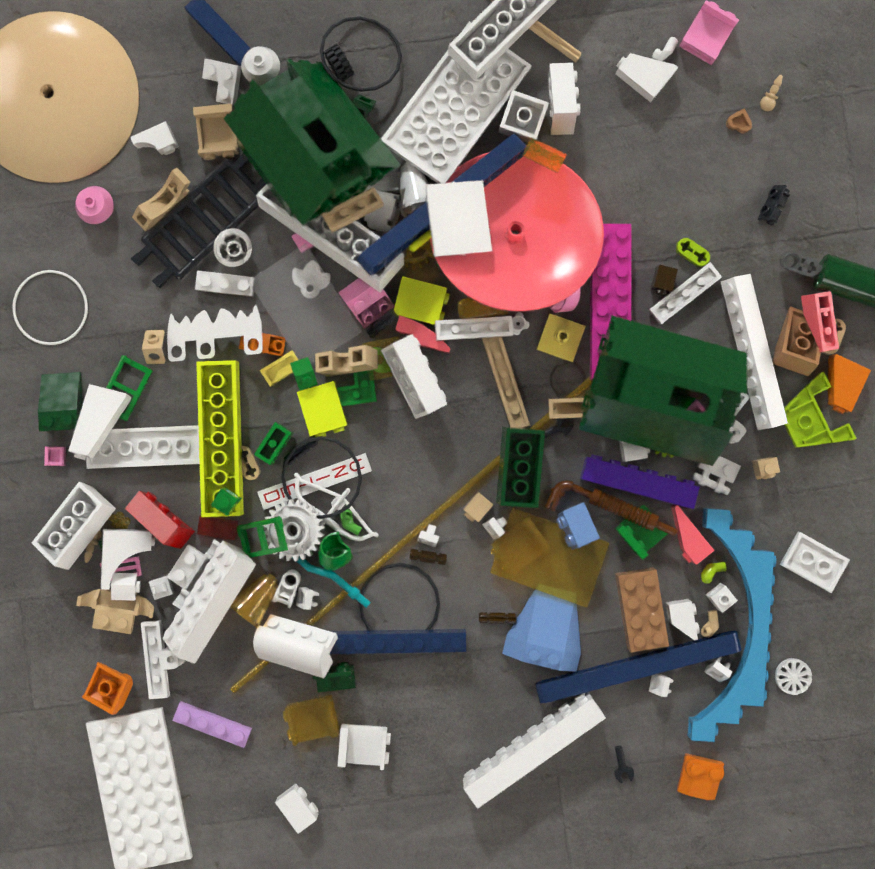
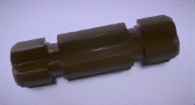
[409,549,447,565]
[479,612,516,624]

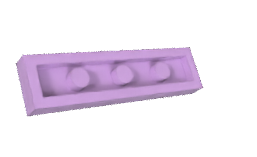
[173,701,252,748]

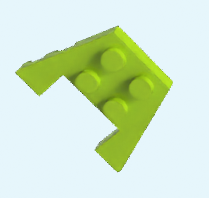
[784,372,857,447]

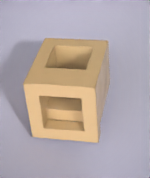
[752,457,780,479]

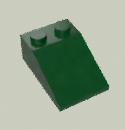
[38,372,83,432]

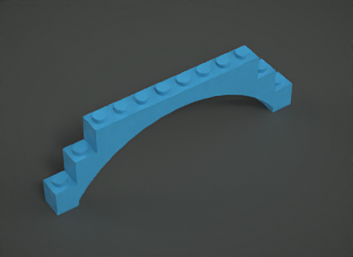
[687,508,776,742]

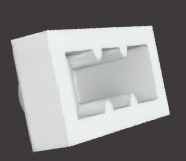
[130,121,179,155]

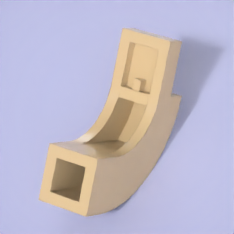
[132,168,190,231]

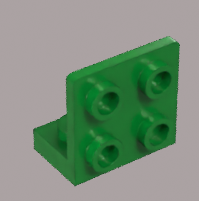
[614,505,668,560]

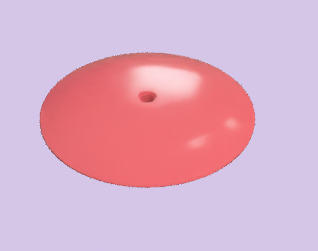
[430,151,604,311]

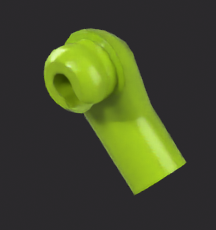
[701,562,726,584]

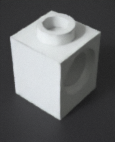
[706,583,737,613]

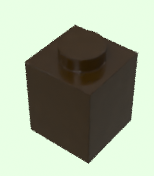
[651,264,678,296]

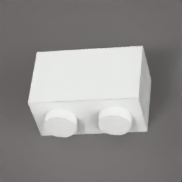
[275,784,318,833]

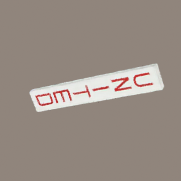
[257,453,372,510]

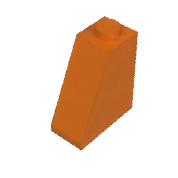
[828,354,871,414]

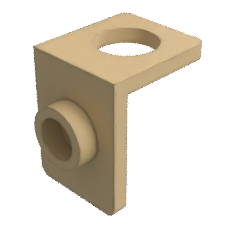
[142,330,166,364]

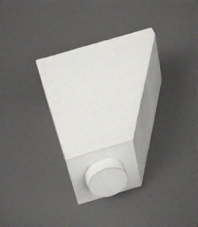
[616,53,678,102]

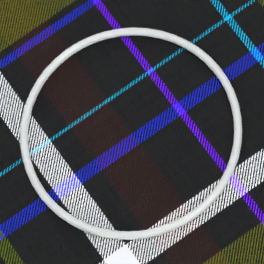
[13,270,88,345]

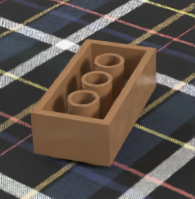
[615,567,669,652]

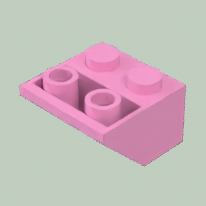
[338,278,395,329]

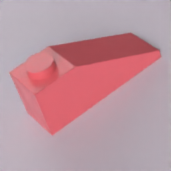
[801,291,839,352]
[671,504,714,565]

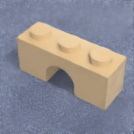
[315,345,378,377]

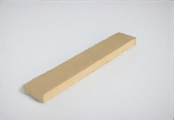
[482,337,530,428]

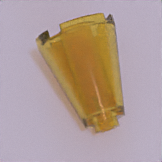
[230,573,279,628]

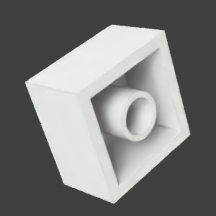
[498,90,549,145]

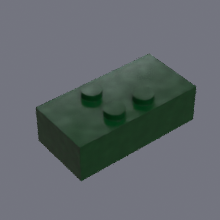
[496,426,545,508]

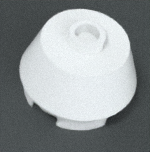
[241,47,280,85]
[213,228,252,267]

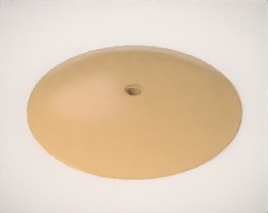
[0,12,139,183]

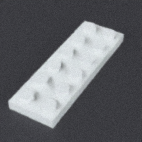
[86,425,200,469]

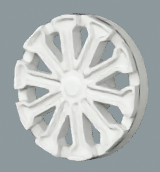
[775,658,812,695]

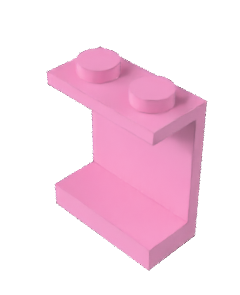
[679,0,739,65]

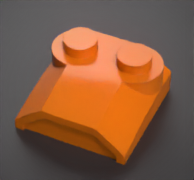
[82,662,133,715]
[677,753,724,800]

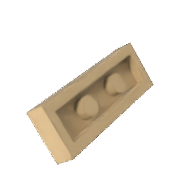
[322,187,384,232]

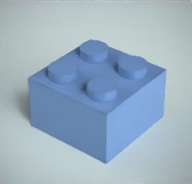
[556,502,600,550]

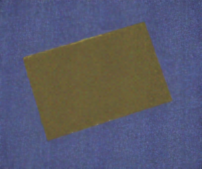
[490,508,609,608]

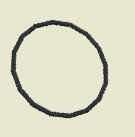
[320,16,402,92]
[281,436,362,519]
[358,563,440,631]

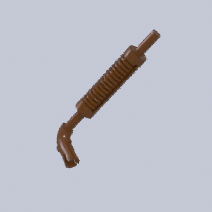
[544,480,678,536]

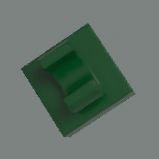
[353,94,376,119]

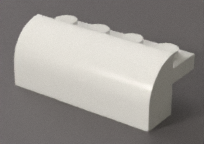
[253,614,338,678]

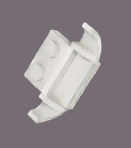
[167,539,221,609]

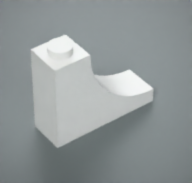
[100,529,155,589]

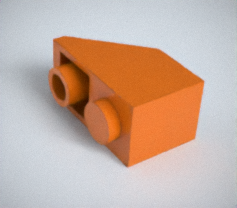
[239,333,286,356]

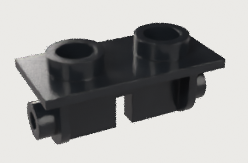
[757,185,790,226]

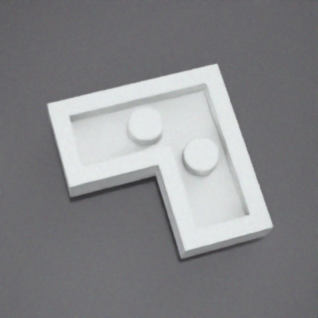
[202,59,241,105]

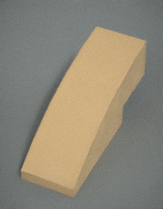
[548,398,584,419]

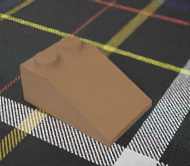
[773,306,821,376]

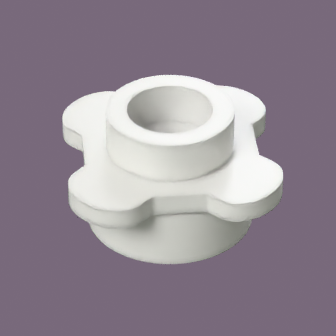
[512,312,529,335]

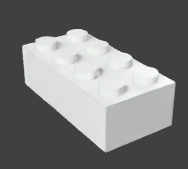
[381,334,447,419]
[32,482,116,570]

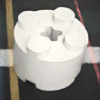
[364,190,400,232]

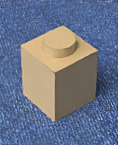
[464,492,493,522]

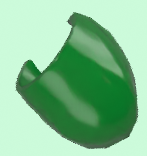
[318,532,353,571]

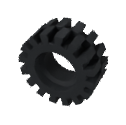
[324,43,355,82]

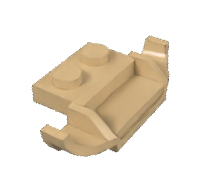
[76,589,154,634]

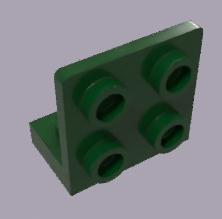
[312,662,356,692]

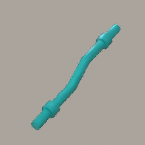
[292,556,371,608]

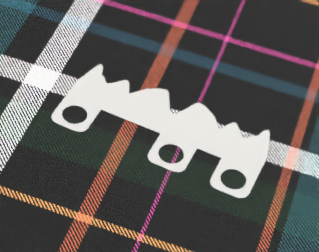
[167,305,263,362]

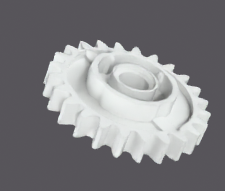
[263,499,325,561]

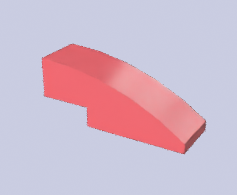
[395,315,450,354]

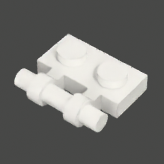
[692,456,741,495]

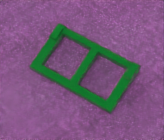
[106,355,153,421]
[237,516,288,558]

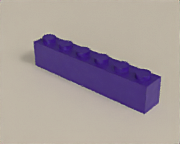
[580,454,700,509]

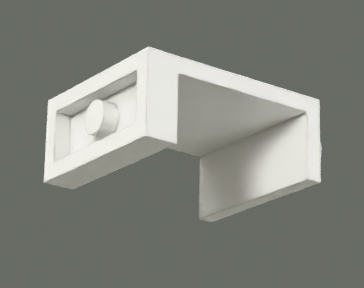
[338,723,391,770]

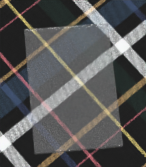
[248,244,362,365]

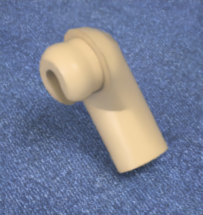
[701,610,719,637]

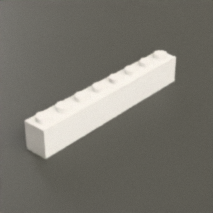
[721,274,788,430]

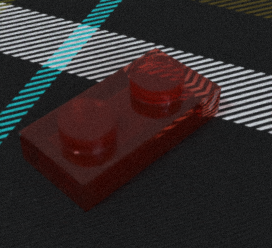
[197,515,239,540]

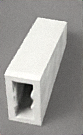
[69,384,131,460]

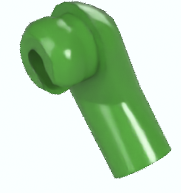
[340,509,362,536]

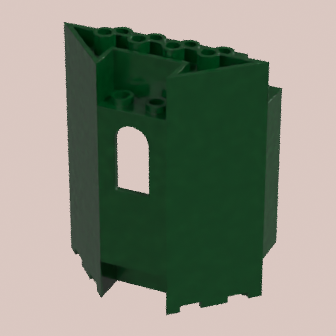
[224,58,401,226]
[578,315,747,466]

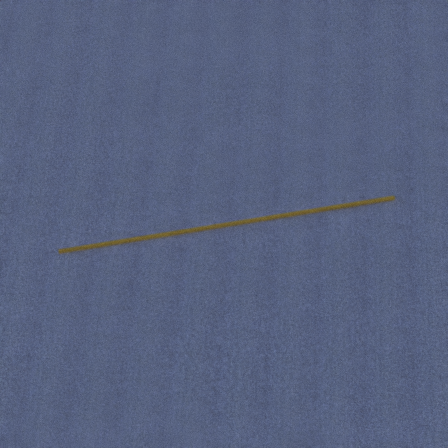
[230,376,592,693]

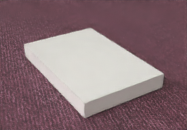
[780,532,850,593]

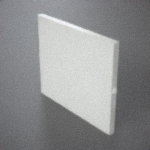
[425,180,492,257]

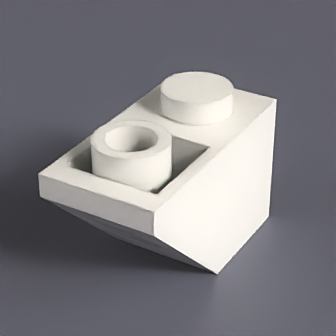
[665,599,700,640]

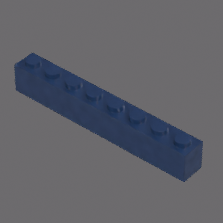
[329,629,466,654]

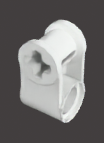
[272,569,301,608]

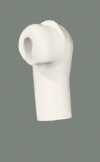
[652,37,678,61]

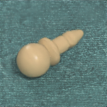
[760,75,783,111]
[84,530,102,563]

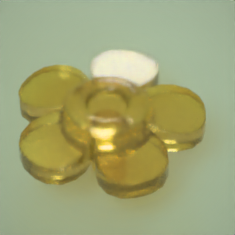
[109,512,131,529]

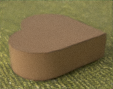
[726,108,752,134]

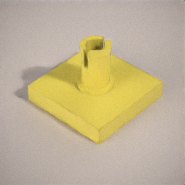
[536,314,586,362]

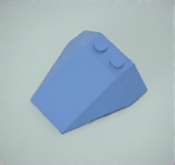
[502,583,581,672]

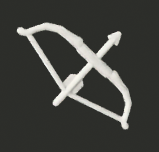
[294,473,379,541]

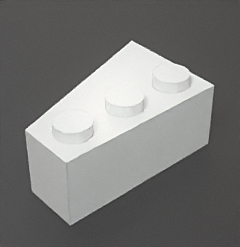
[548,63,580,135]

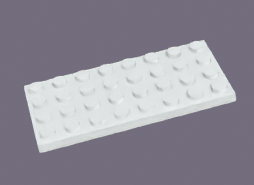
[381,21,532,184]
[86,707,193,869]

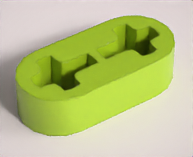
[676,238,710,267]

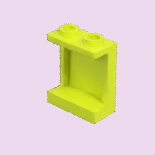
[394,276,450,326]
[297,381,348,437]

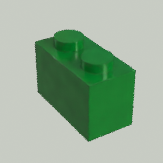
[254,422,294,465]

